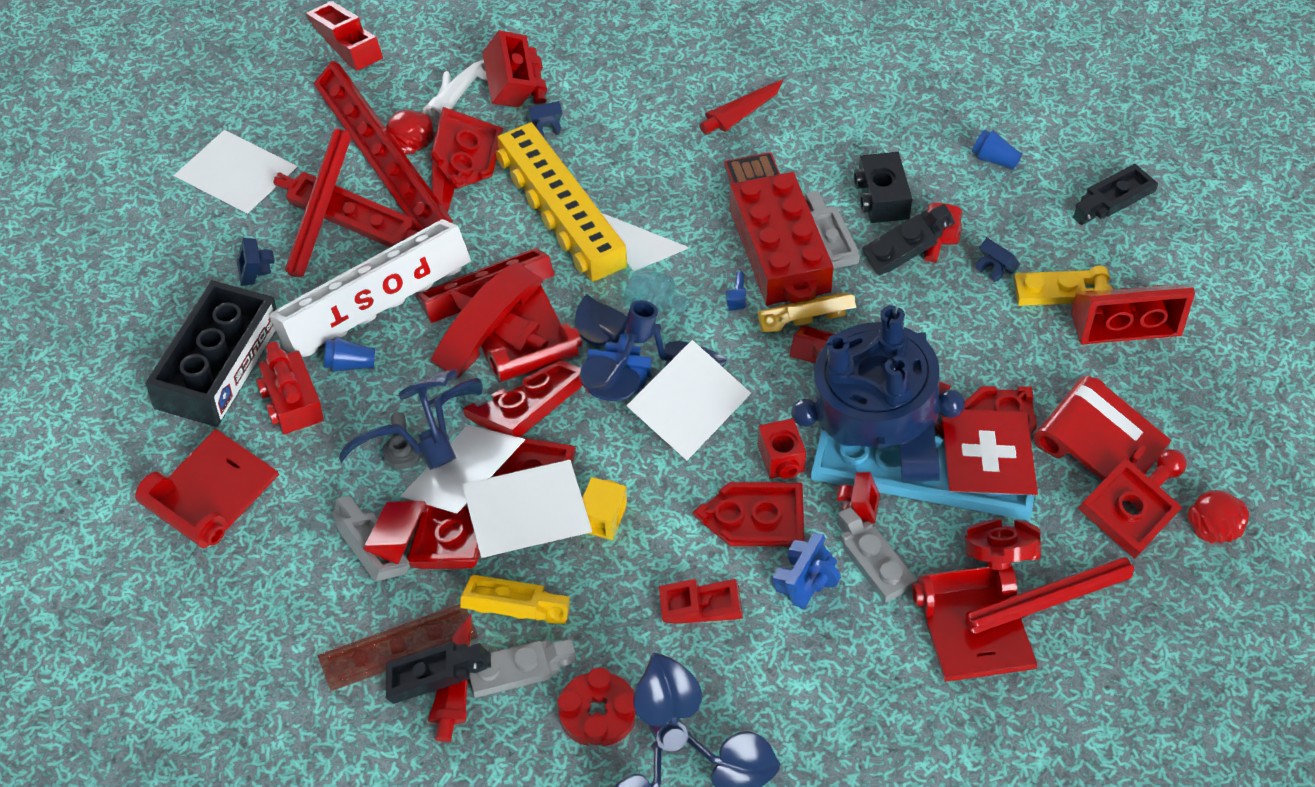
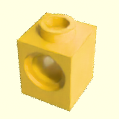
[582,477,627,540]

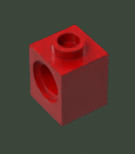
[757,418,806,479]

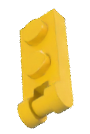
[1013,266,1113,306]

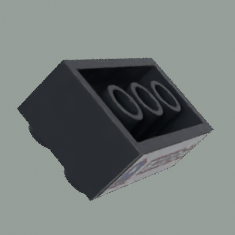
[145,280,277,427]

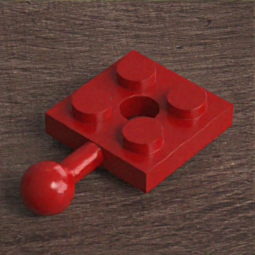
[1078,449,1187,559]

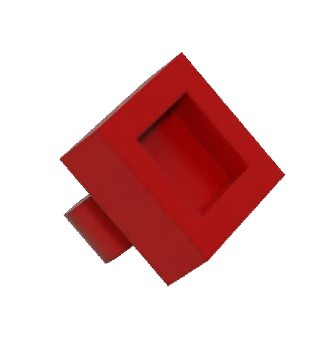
[837,472,880,524]

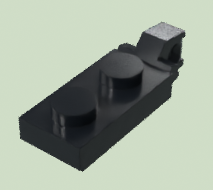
[1072,164,1158,225]
[861,204,955,276]
[386,641,491,704]

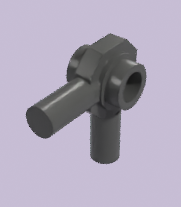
[383,412,424,470]

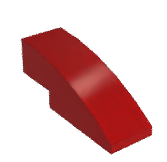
[306,1,383,71]

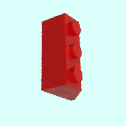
[1071,284,1195,345]

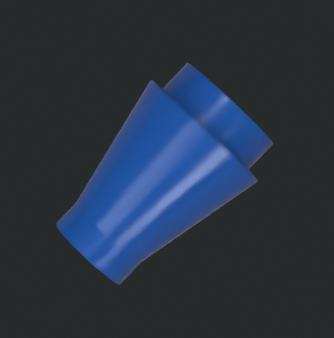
[972,129,1023,170]
[324,337,375,372]

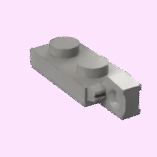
[805,190,860,269]
[331,496,410,582]
[837,507,917,603]
[469,639,576,698]

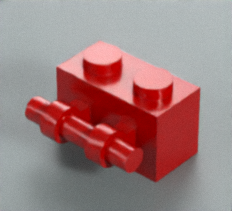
[482,30,547,107]
[256,342,324,435]

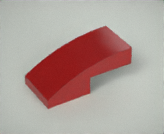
[659,578,743,624]

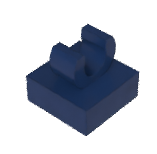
[526,101,563,137]
[976,237,1020,282]
[237,238,275,286]

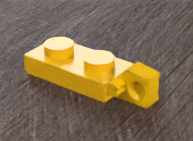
[757,292,856,332]
[460,575,570,624]

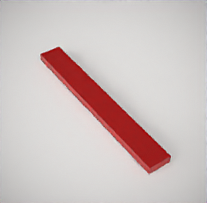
[313,60,453,232]

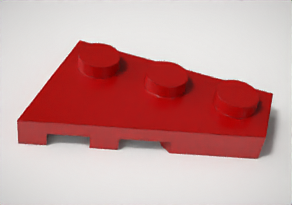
[463,360,583,438]

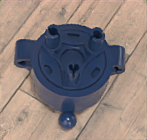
[791,305,965,483]

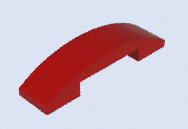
[431,262,543,379]

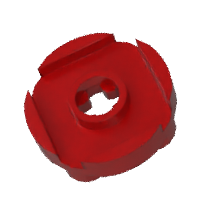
[965,519,1041,570]
[558,667,636,746]

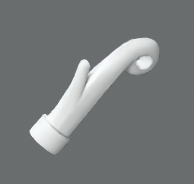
[423,60,488,125]

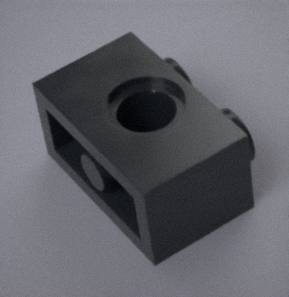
[854,151,912,223]

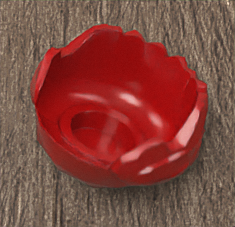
[386,110,434,154]
[1187,490,1249,544]

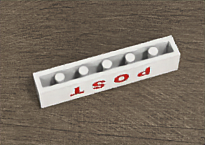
[269,219,471,357]

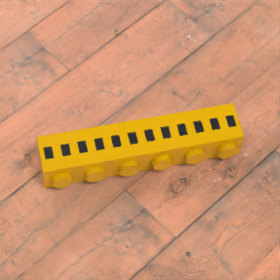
[496,122,627,282]

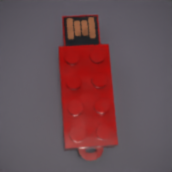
[724,152,834,306]

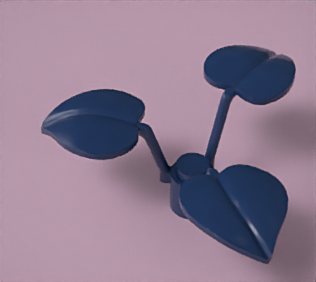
[574,294,727,401]
[339,369,483,470]
[614,653,780,787]

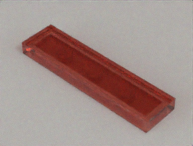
[317,604,478,692]

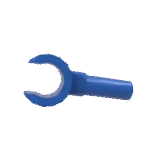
[726,271,746,311]

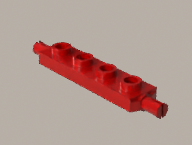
[273,172,418,247]

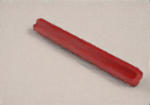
[285,129,351,278]
[965,557,1135,634]

